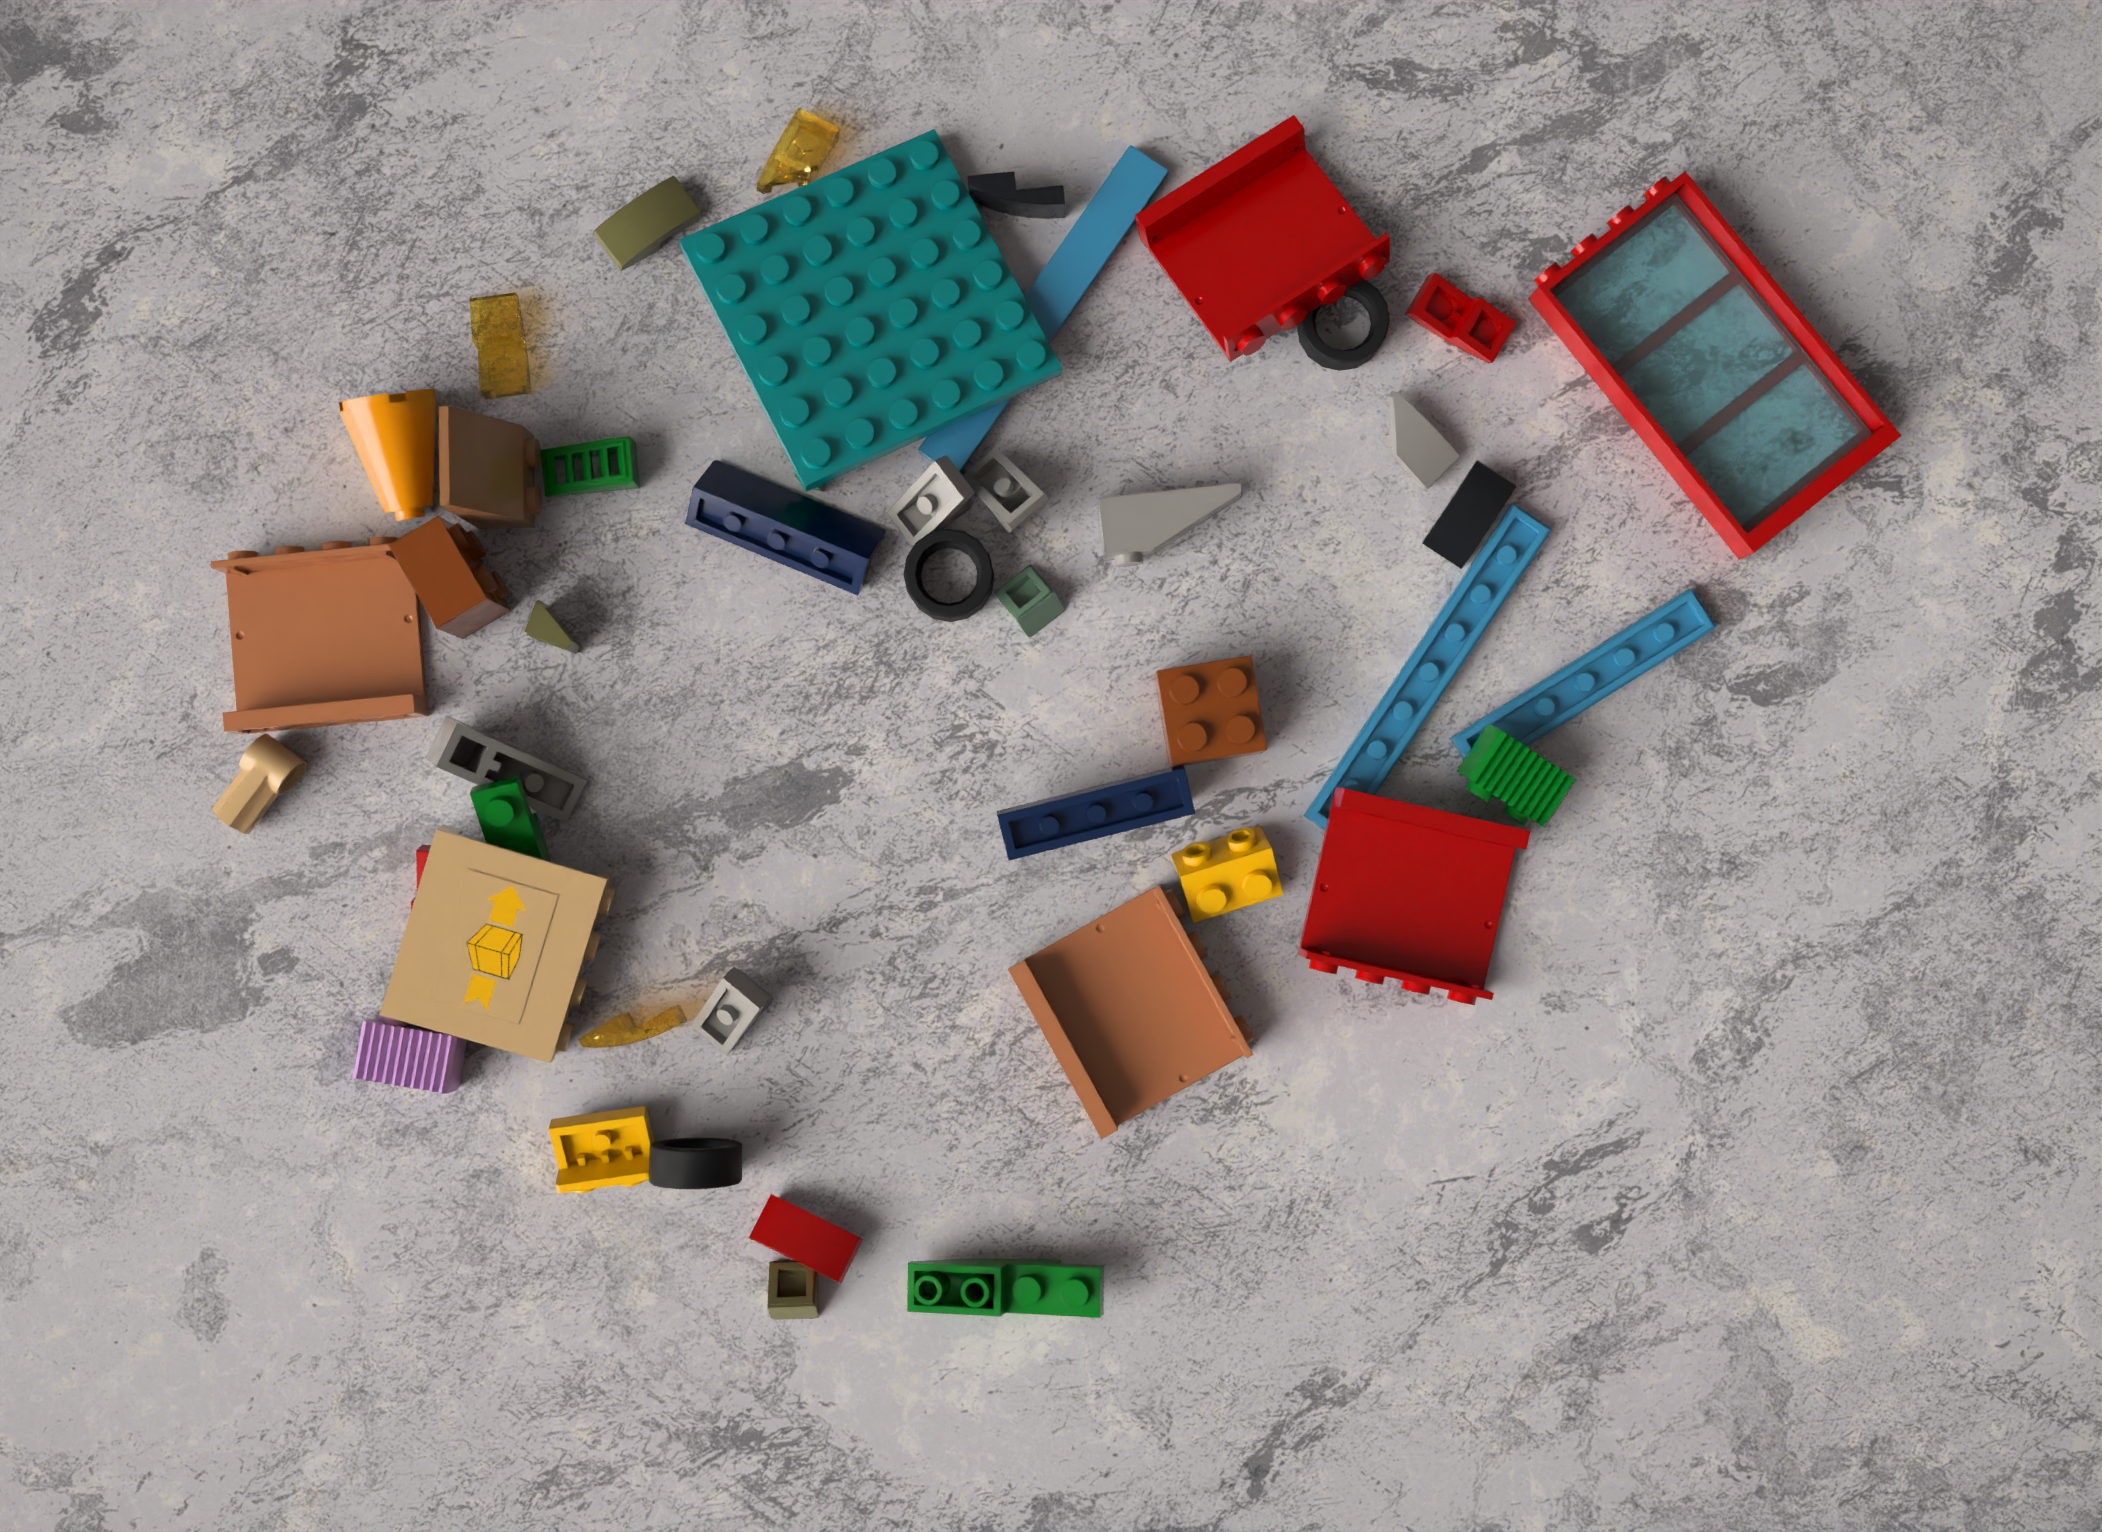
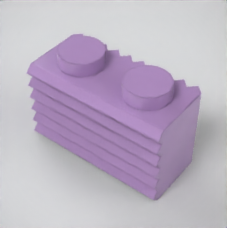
[353,1012,467,1094]

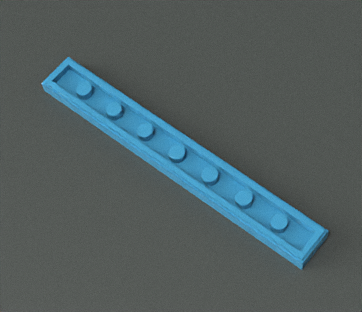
[918,145,1169,473]
[1303,504,1552,830]

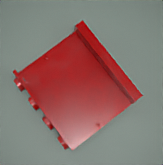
[1135,115,1390,362]
[1298,787,1530,1005]

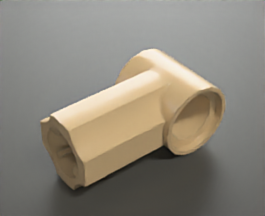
[211,734,307,834]

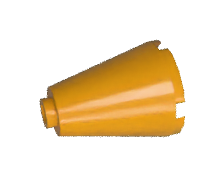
[339,389,437,521]

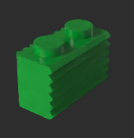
[1457,724,1577,828]

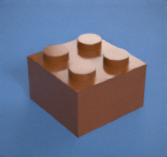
[388,515,511,639]
[1154,655,1267,768]

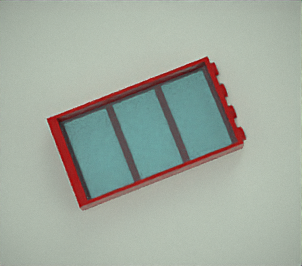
[1528,171,1901,560]

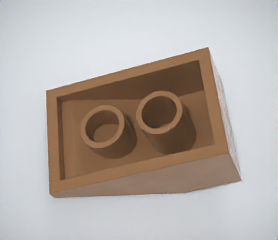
[439,406,542,529]

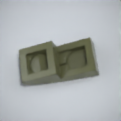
[593,175,702,271]

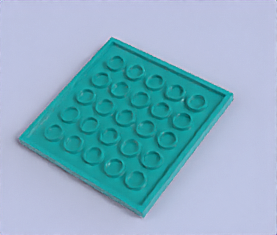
[679,129,1063,492]

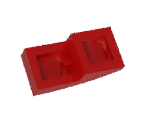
[1405,273,1516,363]
[749,1194,863,1284]

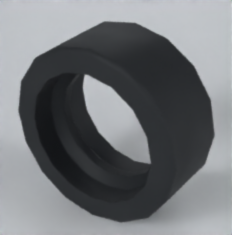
[1297,279,1390,371]
[903,529,994,622]
[649,1138,742,1189]

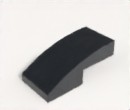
[967,171,1065,219]
[1422,460,1517,569]

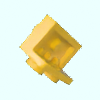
[1171,826,1283,923]
[548,1106,655,1193]

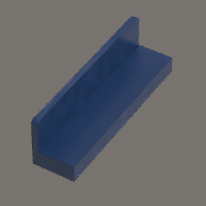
[685,460,886,596]
[996,764,1196,861]

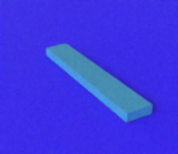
[1450,588,1717,759]

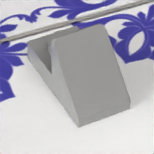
[963,447,1048,534]
[886,455,975,547]
[690,967,773,1056]

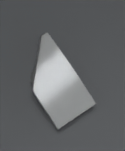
[1384,391,1460,489]

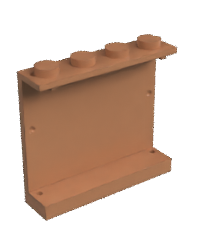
[211,537,428,735]
[1008,885,1255,1140]

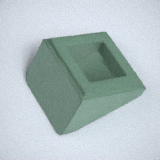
[994,564,1065,637]

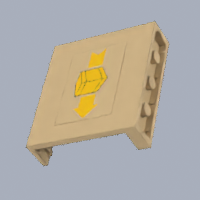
[380,825,616,1063]

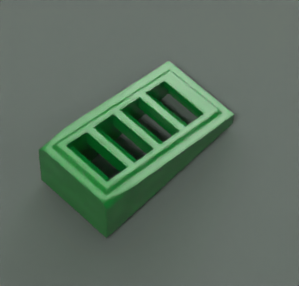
[541,436,640,498]

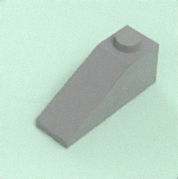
[1098,483,1242,567]
[426,715,587,823]

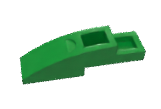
[470,776,551,861]
[907,1258,1104,1318]

